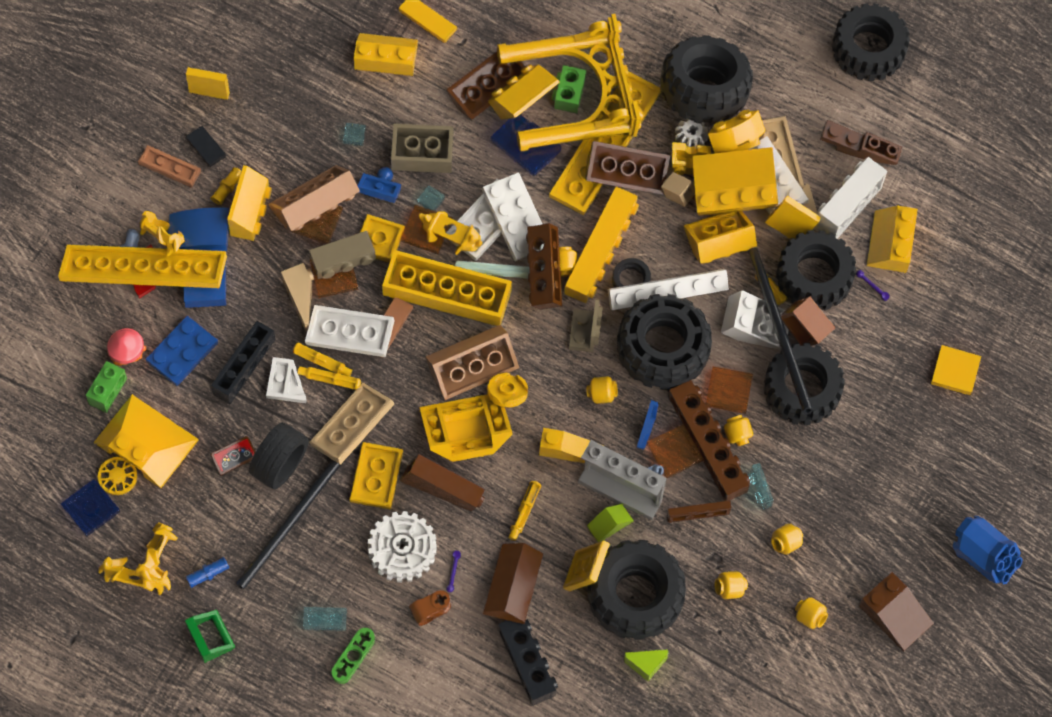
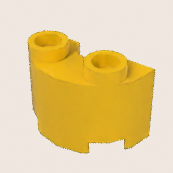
[672,142,711,176]

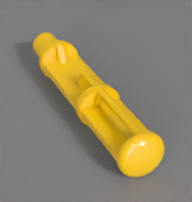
[293,343,352,377]
[298,366,361,390]
[508,481,542,541]

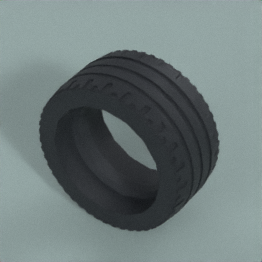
[249,422,309,490]

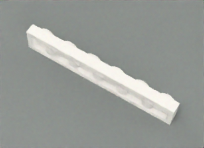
[608,269,729,310]

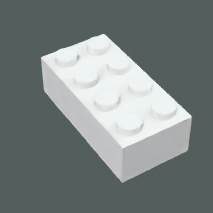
[814,157,887,239]

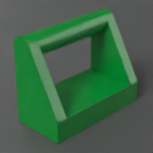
[185,610,235,663]

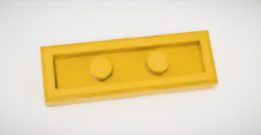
[399,0,457,43]

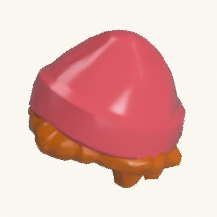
[107,328,146,366]

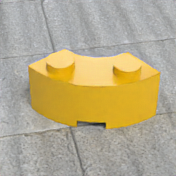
[708,110,765,153]

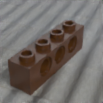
[526,223,562,310]

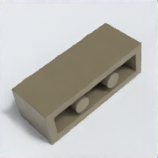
[309,231,376,279]

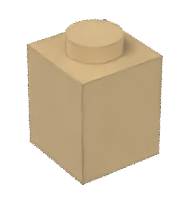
[661,172,695,207]

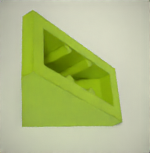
[587,504,633,542]
[624,649,668,681]

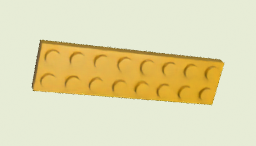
[549,71,661,215]
[58,245,227,288]

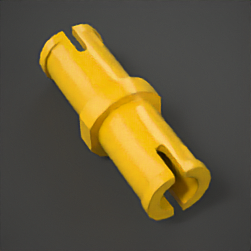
[210,167,242,205]

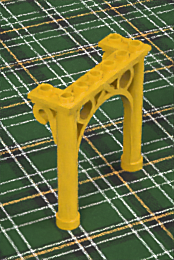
[497,14,643,152]

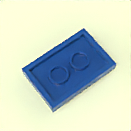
[146,316,218,386]

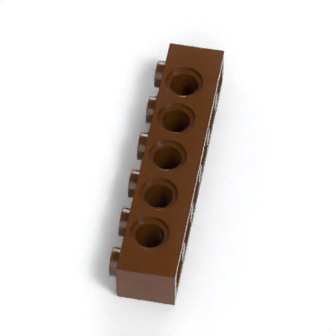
[668,380,751,501]

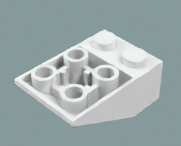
[721,290,788,350]

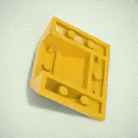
[94,394,199,488]
[419,395,512,462]

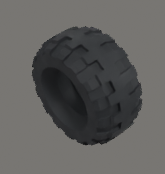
[660,35,753,124]
[617,294,712,390]
[587,539,686,640]

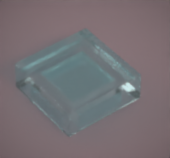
[343,123,366,146]
[417,185,445,213]

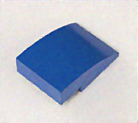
[168,208,229,251]
[184,262,227,308]

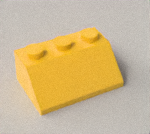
[354,33,418,76]
[488,64,560,120]
[227,165,272,241]
[867,206,918,273]
[684,211,757,264]

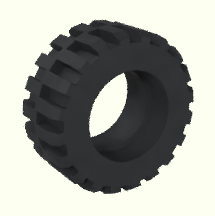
[832,3,910,81]
[776,230,856,310]
[763,343,845,425]

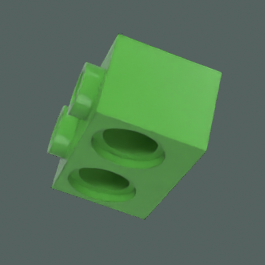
[552,65,586,113]
[86,361,127,413]

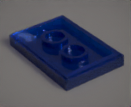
[490,114,561,177]

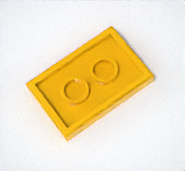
[350,442,403,510]
[563,540,610,592]

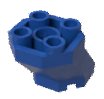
[953,516,1023,584]

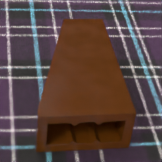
[400,454,485,512]

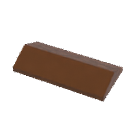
[446,44,525,121]
[585,141,670,195]
[483,543,543,624]

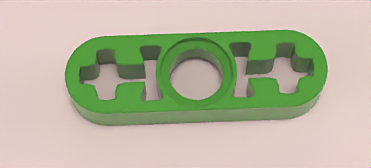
[332,628,375,684]

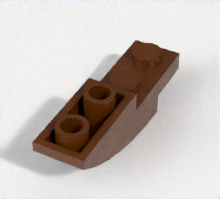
[820,120,902,165]

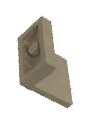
[569,299,603,352]

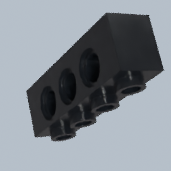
[211,321,276,404]
[498,619,558,706]

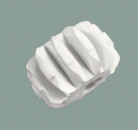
[675,119,709,147]

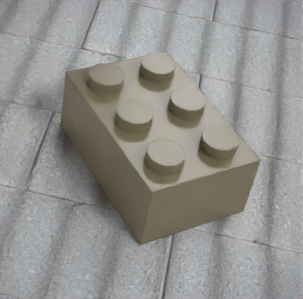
[391,124,453,173]

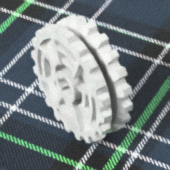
[368,511,437,582]

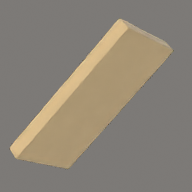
[759,116,805,190]
[309,383,394,464]

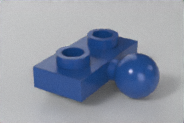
[358,167,402,203]

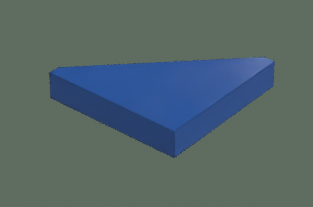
[637,400,659,450]

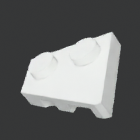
[266,357,307,403]

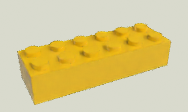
[382,250,512,326]

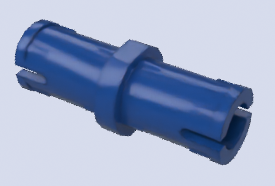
[186,557,229,588]

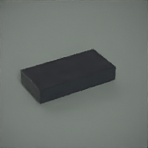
[186,126,226,167]

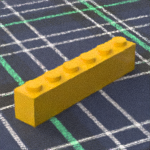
[564,186,639,303]

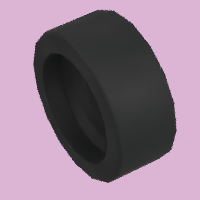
[612,258,651,288]

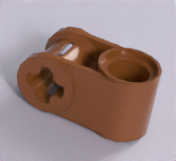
[409,590,451,626]

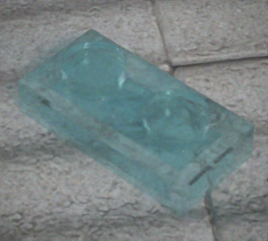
[748,463,774,510]
[303,607,347,631]

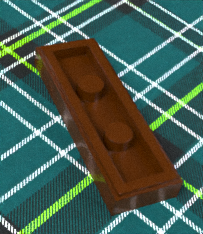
[667,500,731,523]

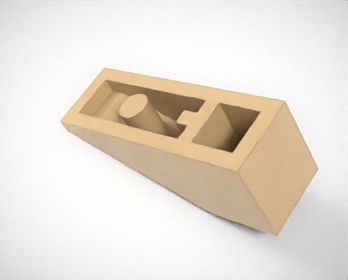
[281,263,314,331]

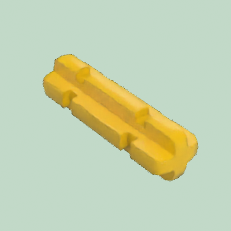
[755,273,787,305]

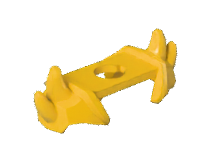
[139,211,185,256]
[419,211,482,255]
[135,522,177,582]
[98,557,171,595]

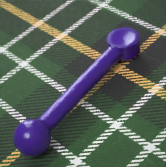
[856,270,890,301]
[446,551,461,593]

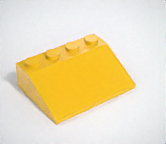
[692,147,779,216]

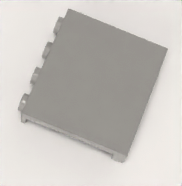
[578,440,667,520]

